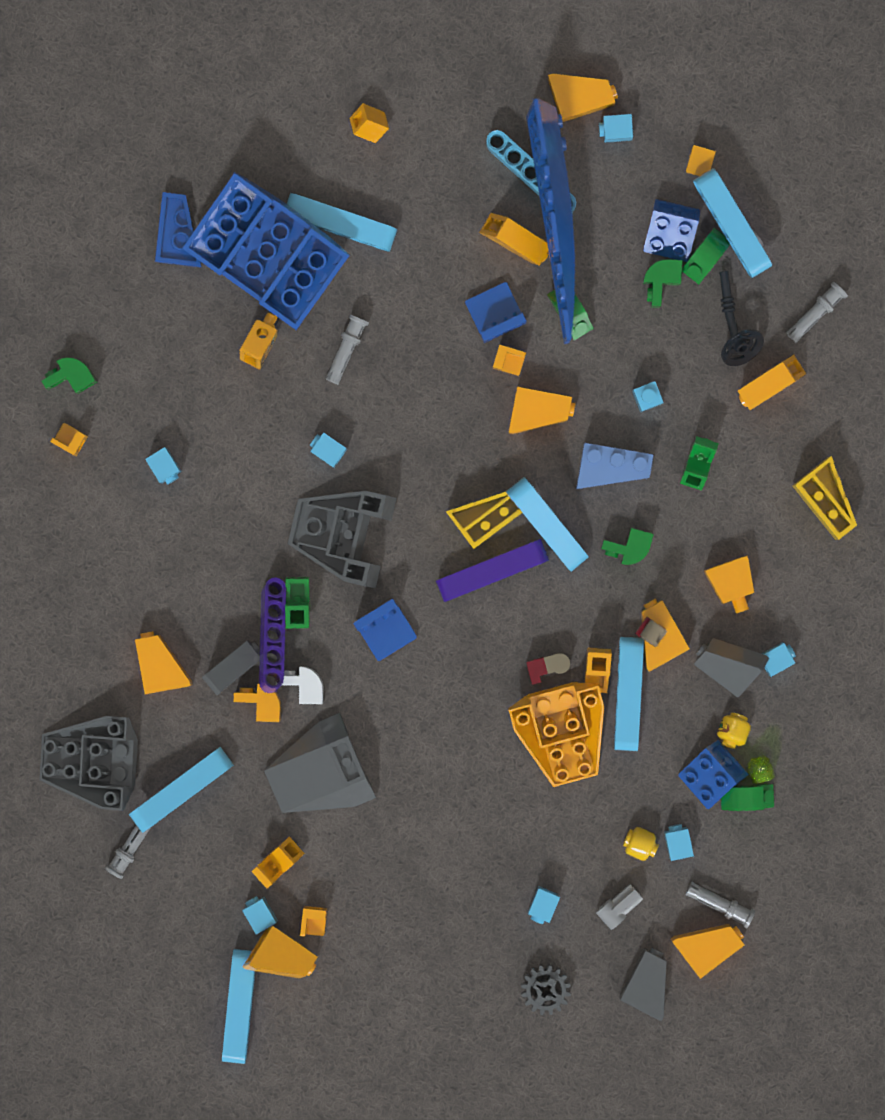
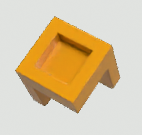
[349,103,389,143]
[686,145,716,176]
[493,345,526,376]
[50,423,88,456]
[300,906,327,936]

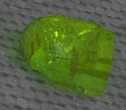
[746,755,775,783]

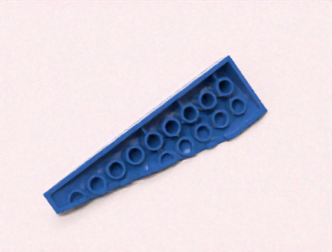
[526,99,575,344]

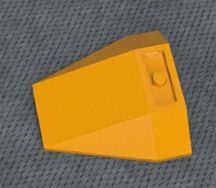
[508,682,604,787]

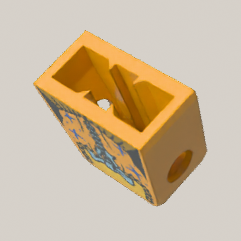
[240,313,279,370]

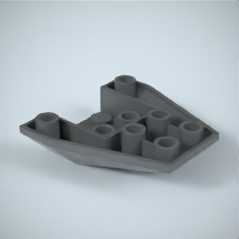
[264,713,376,813]
[40,716,138,811]

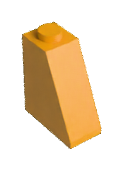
[547,74,618,122]
[479,213,549,266]
[738,355,806,410]
[509,387,575,434]
[641,599,690,672]
[135,631,193,694]
[671,924,744,979]
[242,926,317,978]

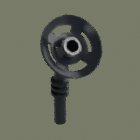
[719,271,764,366]

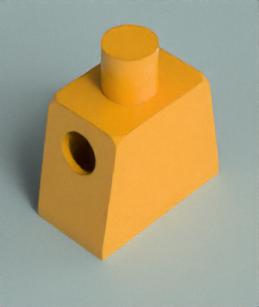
[704,556,754,613]

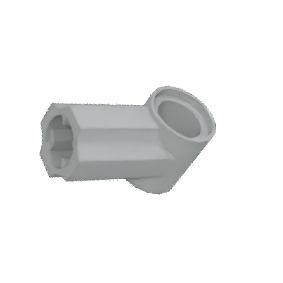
[595,884,643,930]

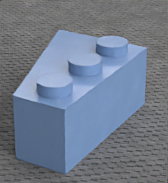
[576,443,653,489]

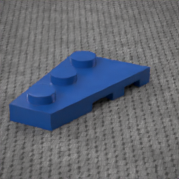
[155,192,201,268]

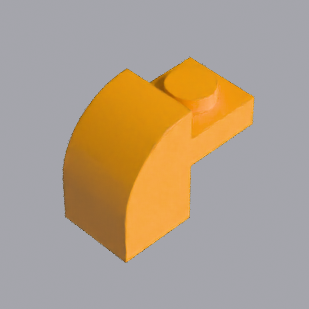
[585,648,612,693]
[234,683,281,722]
[251,836,305,888]

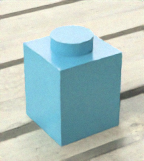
[599,114,633,142]
[632,381,664,412]
[310,433,347,468]
[145,447,182,485]
[762,642,796,677]
[664,824,694,861]
[528,886,560,924]
[242,896,278,935]

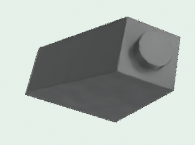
[694,638,770,697]
[202,640,260,695]
[619,947,667,1022]

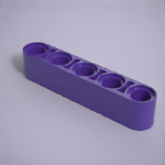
[436,539,549,602]
[259,578,286,694]

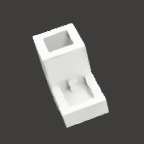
[276,666,324,704]

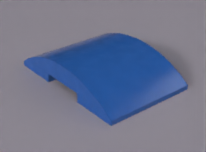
[182,172,349,330]

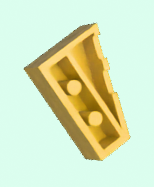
[792,456,857,540]
[446,492,522,549]

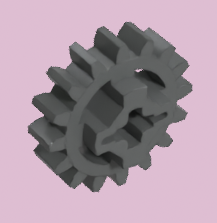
[521,964,571,1015]

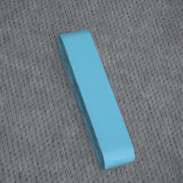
[486,130,576,213]
[693,168,772,278]
[287,193,397,252]
[506,477,589,572]
[614,637,644,751]
[129,747,234,833]
[222,949,255,1064]

